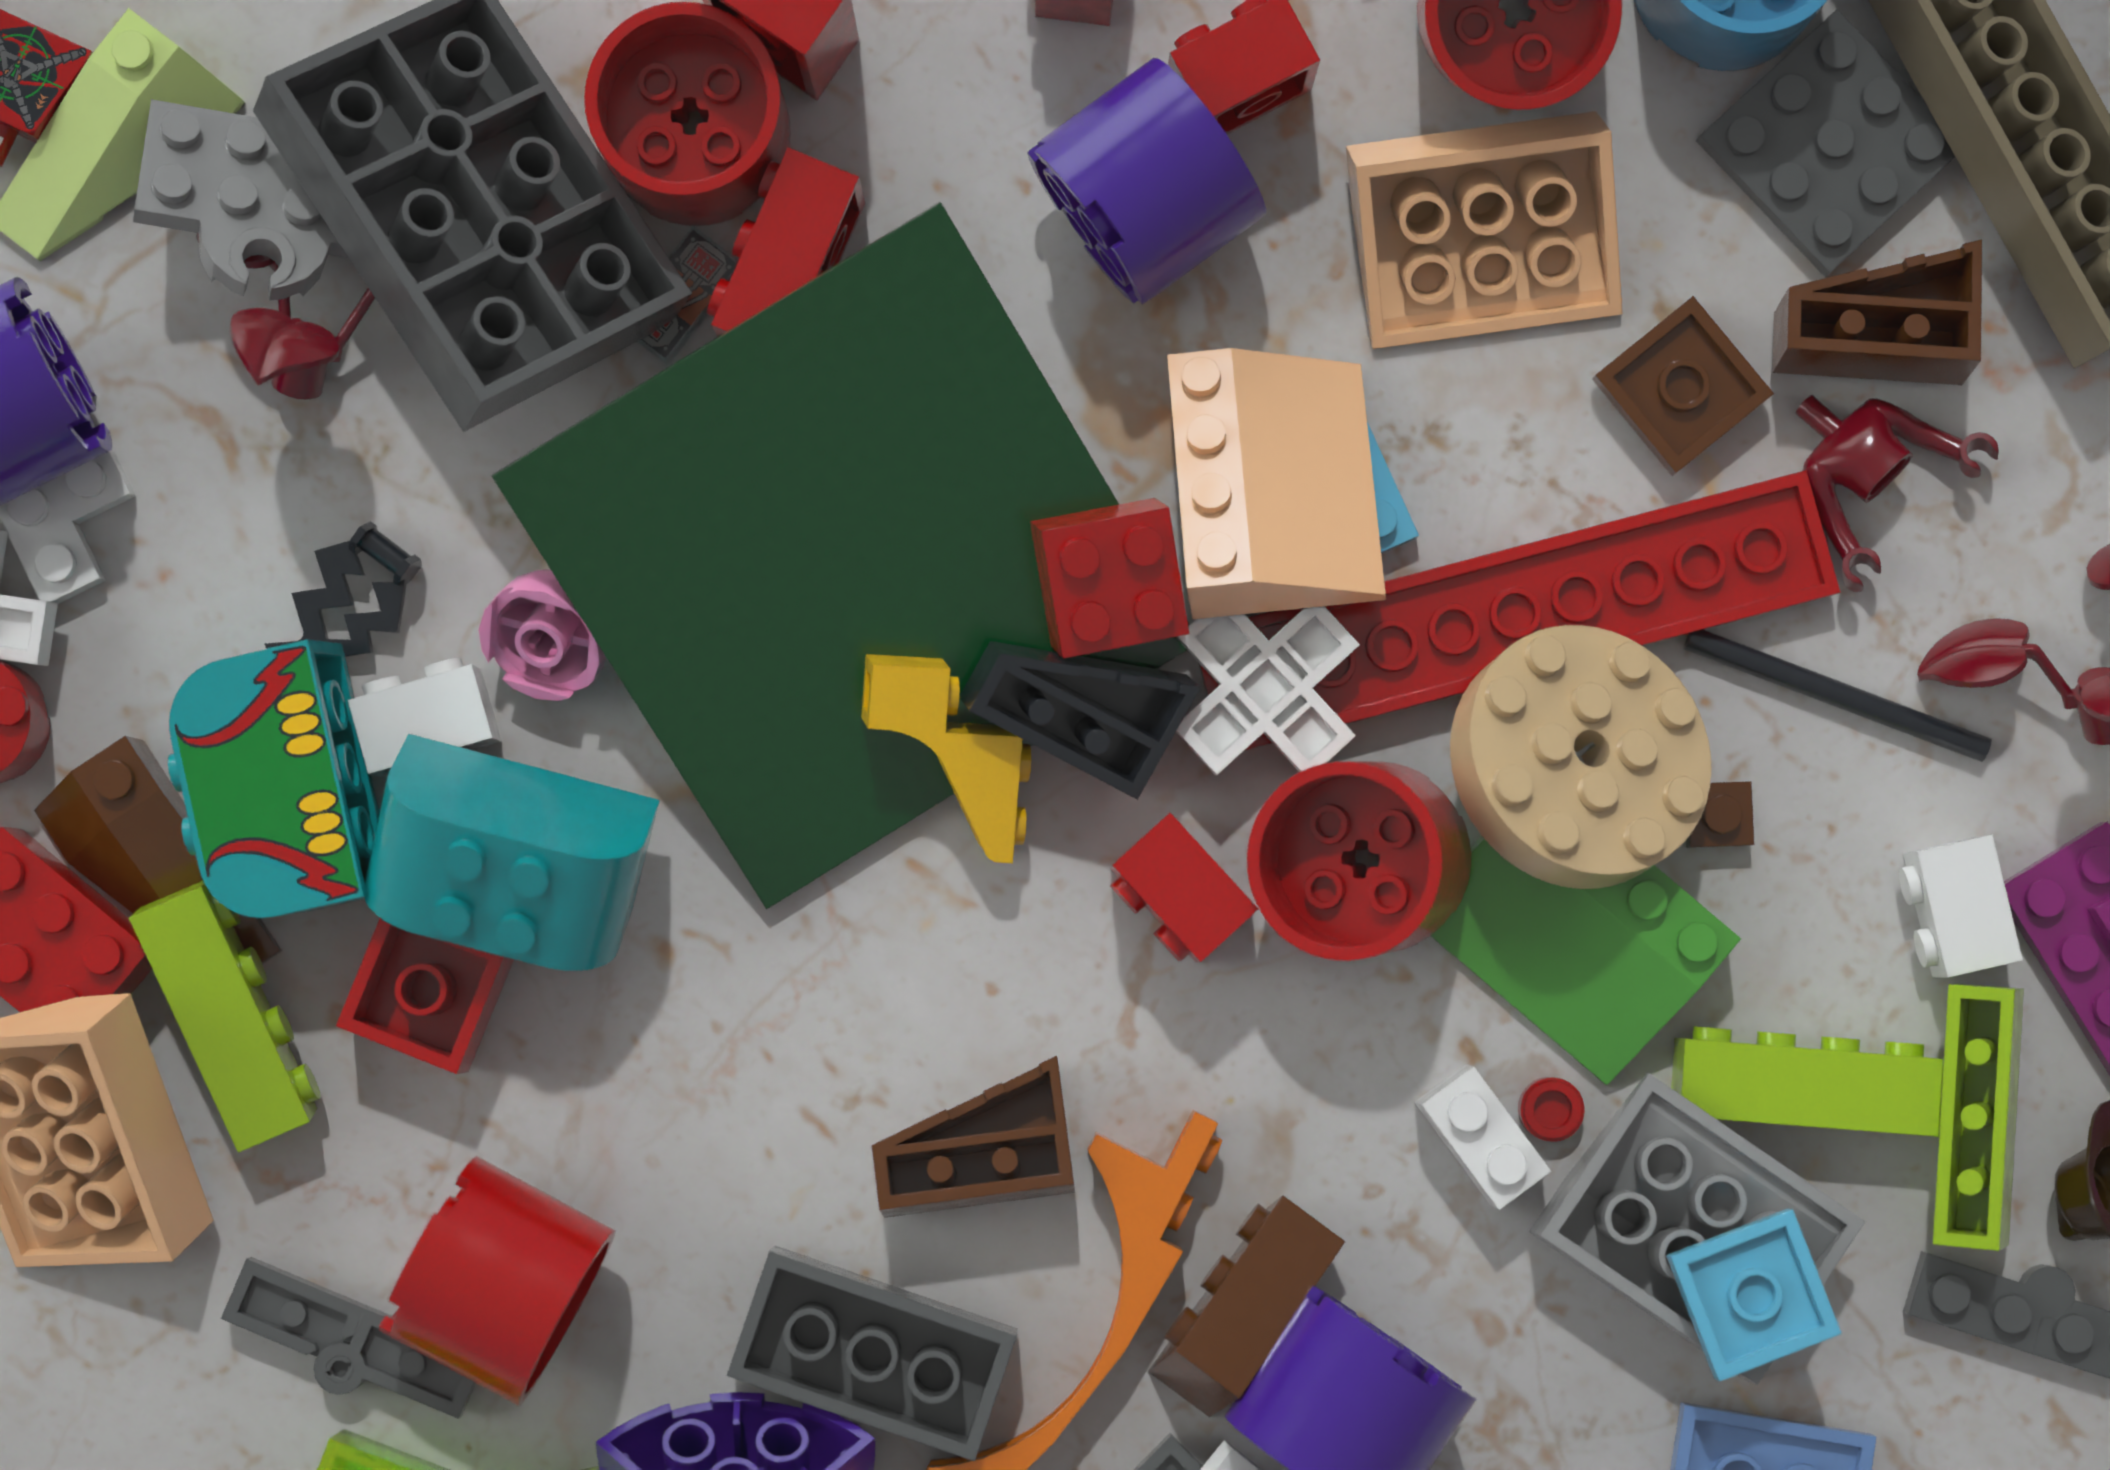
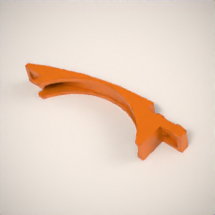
[926,1110,1223,1470]

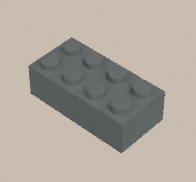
[726,1246,1018,1461]

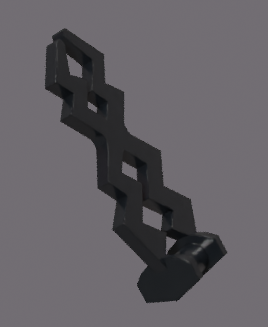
[264,521,422,657]

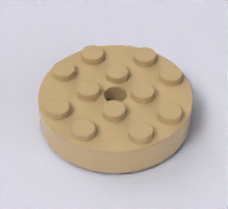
[1450,625,1711,889]

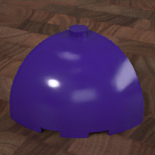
[595,1392,875,1470]

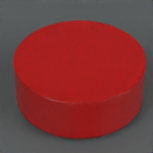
[1518,1077,1585,1142]

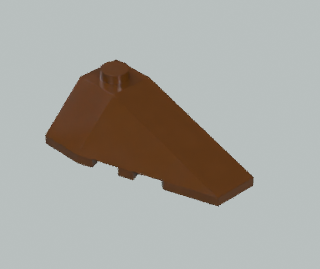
[34,736,282,964]

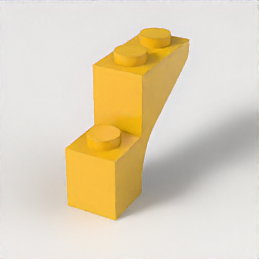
[861,654,1031,864]

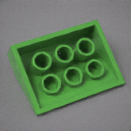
[1430,836,1741,1085]

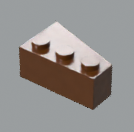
[1772,239,1982,385]
[872,1056,1075,1218]
[1148,1195,1346,1417]

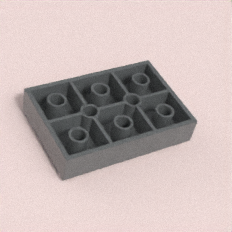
[253,0,692,432]

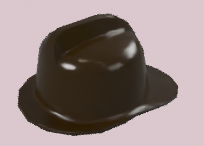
[2055,1100,2110,1241]

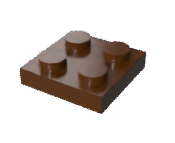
[1592,296,1774,476]

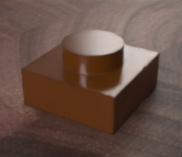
[1686,781,1754,848]

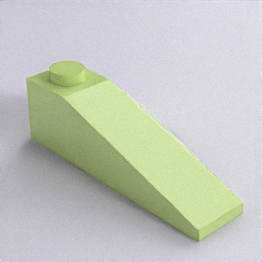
[0,8,245,261]

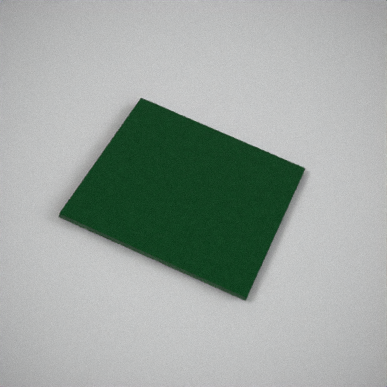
[491,202,1190,909]

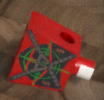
[0,9,93,167]

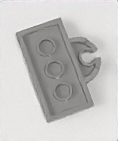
[133,99,349,301]

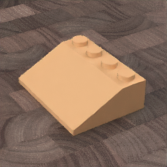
[1346,111,1623,349]
[1167,348,1386,619]
[0,993,214,1267]

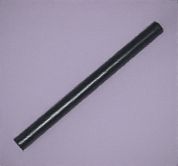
[1684,630,1992,762]

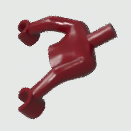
[1796,395,1999,592]

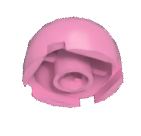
[478,569,606,701]

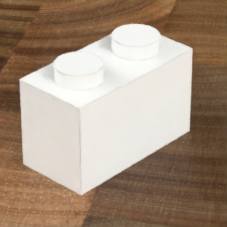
[348,658,502,777]
[1899,835,2023,978]
[1415,1064,1552,1210]

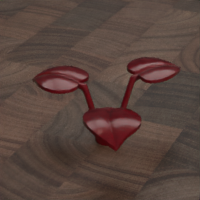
[196,233,375,400]
[1917,544,2110,745]

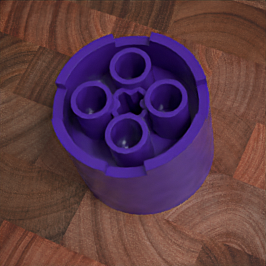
[1027,58,1266,305]
[0,277,112,506]
[1225,1285,1477,1470]

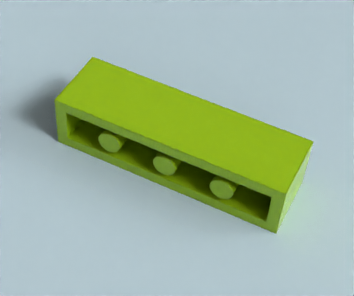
[129,881,321,1153]
[1933,984,2024,1251]
[1671,1026,1944,1137]

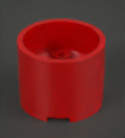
[1417,0,1622,110]
[584,2,791,226]
[1247,761,1471,961]
[379,1156,616,1406]

